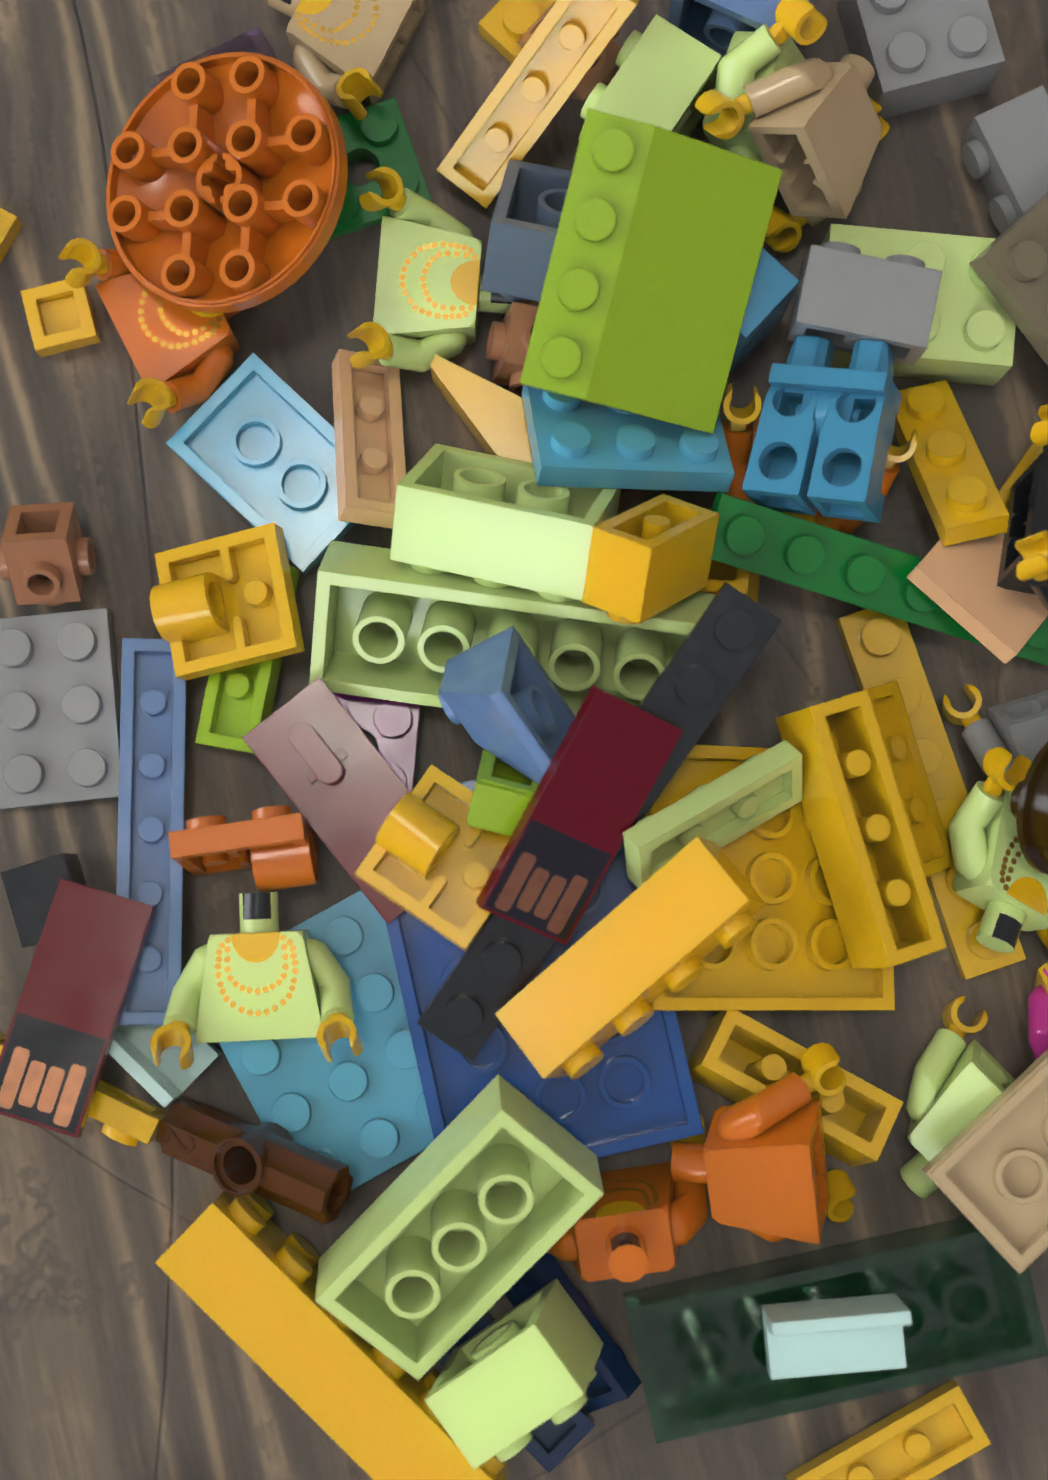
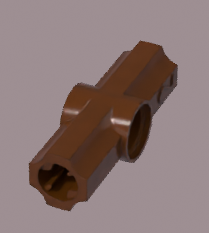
[156,1096,354,1224]

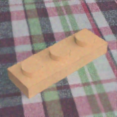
[332,349,406,529]

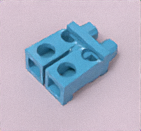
[742,335,902,523]

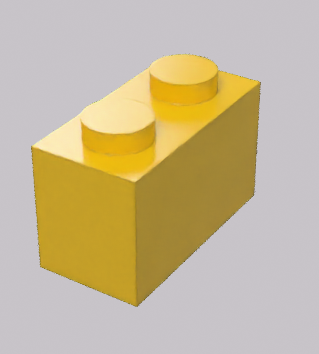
[582,494,720,624]

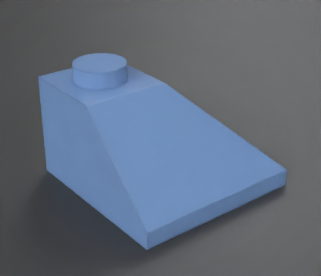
[439,626,575,785]

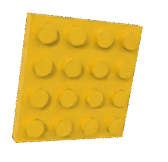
[645,745,895,1011]

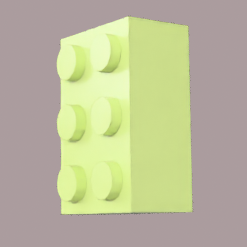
[821,223,1016,386]
[390,443,621,602]

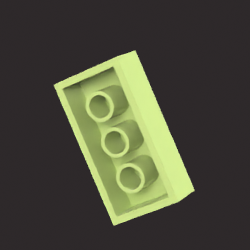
[315,1074,604,1380]

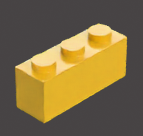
[688,1011,903,1167]

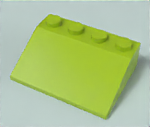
[520,108,783,434]

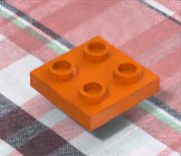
[168,805,321,893]

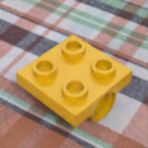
[150,522,305,681]
[354,764,511,952]

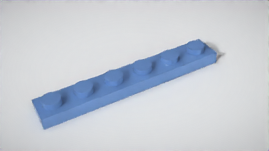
[116,638,187,1025]

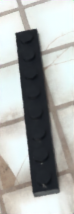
[417,582,782,1061]

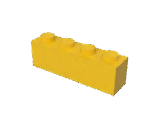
[776,690,947,969]
[495,836,766,1080]

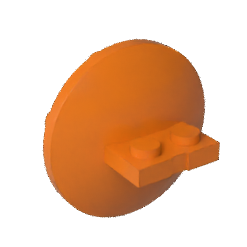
[106,52,348,313]

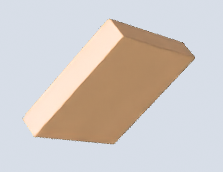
[906,533,1048,664]

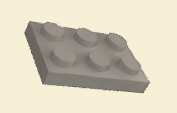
[0,608,120,810]

